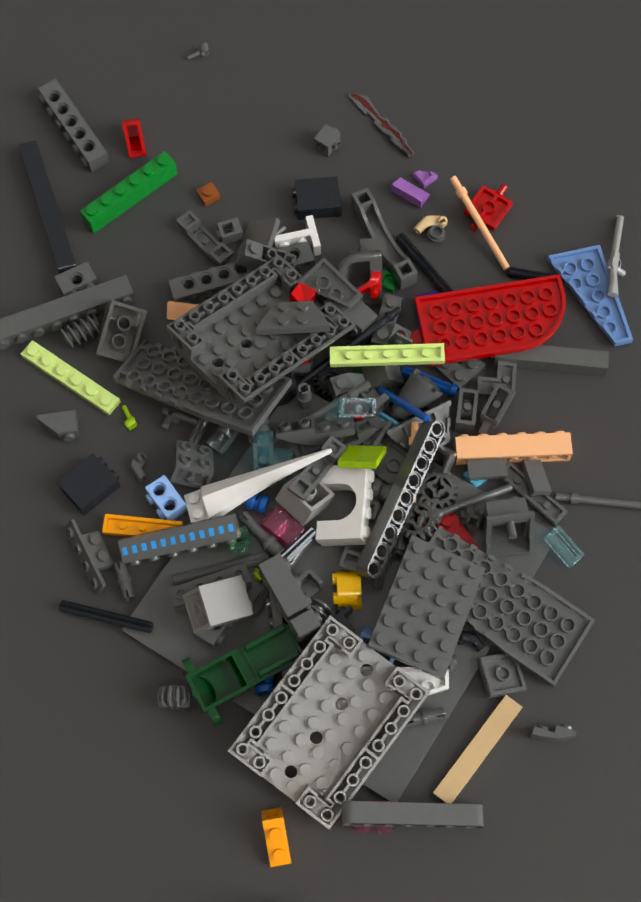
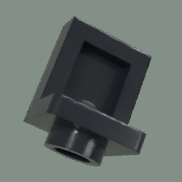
[334,605,356,634]

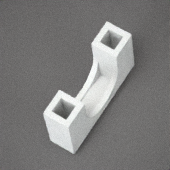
[315,465,375,546]

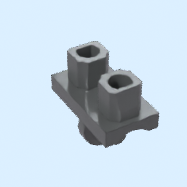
[206,426,240,455]

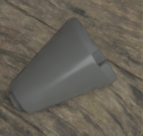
[391,368,443,420]

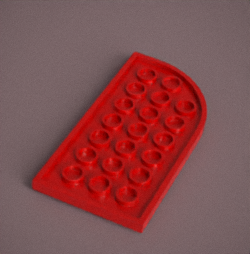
[414,274,566,367]

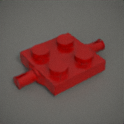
[464,183,514,232]

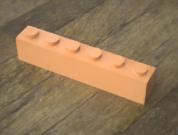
[454,431,573,465]

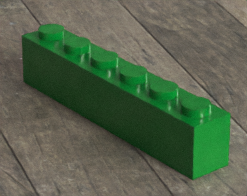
[80,151,178,234]

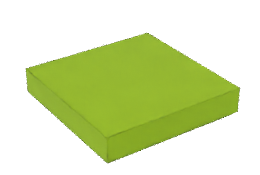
[338,445,386,469]

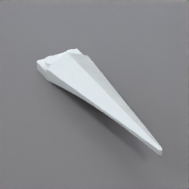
[184,449,332,523]

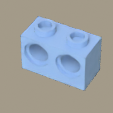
[145,475,188,520]

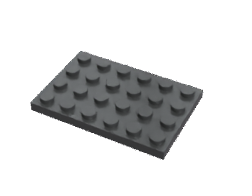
[367,535,485,680]

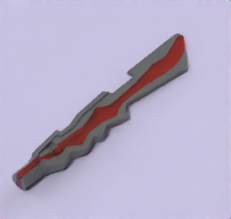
[349,94,414,157]

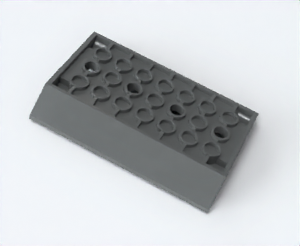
[166,255,356,403]

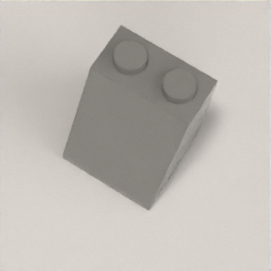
[182,575,253,634]

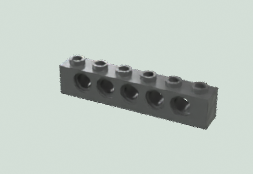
[38,79,110,172]

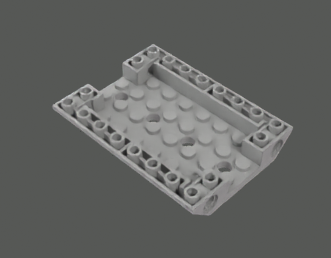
[228,615,430,829]

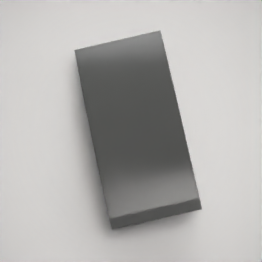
[530,724,577,742]

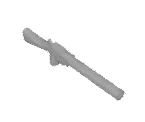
[607,215,626,297]

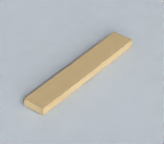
[433,695,523,804]

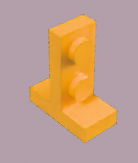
[261,807,291,867]

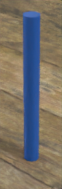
[377,387,430,422]

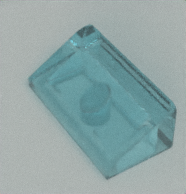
[335,398,376,418]

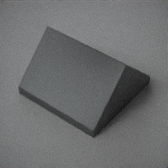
[361,365,404,392]

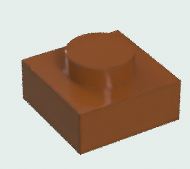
[196,182,221,206]

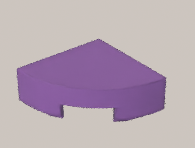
[413,170,438,188]

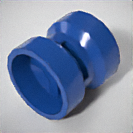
[245,493,270,515]
[255,676,275,696]

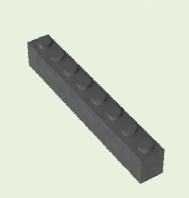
[0,275,136,350]

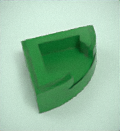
[382,269,395,293]

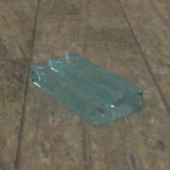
[543,525,585,568]

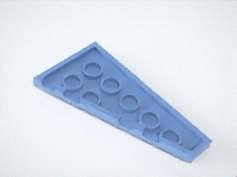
[547,245,633,347]

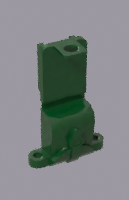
[182,623,303,726]

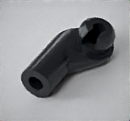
[457,631,486,652]

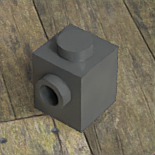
[314,124,341,156]

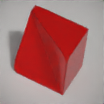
[289,282,316,302]

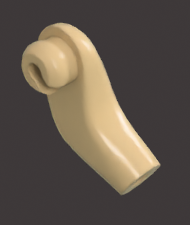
[413,215,448,235]

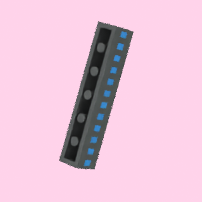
[118,513,241,566]

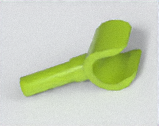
[122,405,137,431]

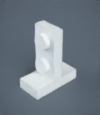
[274,215,321,256]

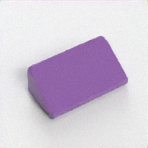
[391,177,430,208]

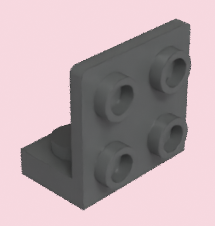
[170,440,214,489]

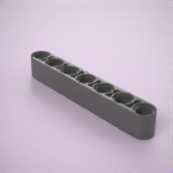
[341,801,484,829]

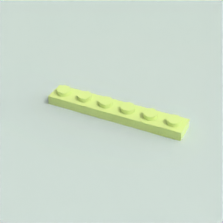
[21,340,121,416]
[330,343,445,367]

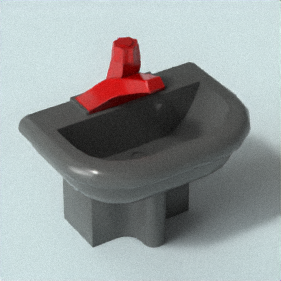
[337,238,382,305]

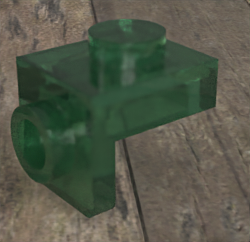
[229,526,253,554]

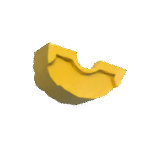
[332,571,362,610]

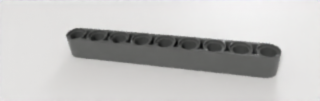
[356,420,445,578]

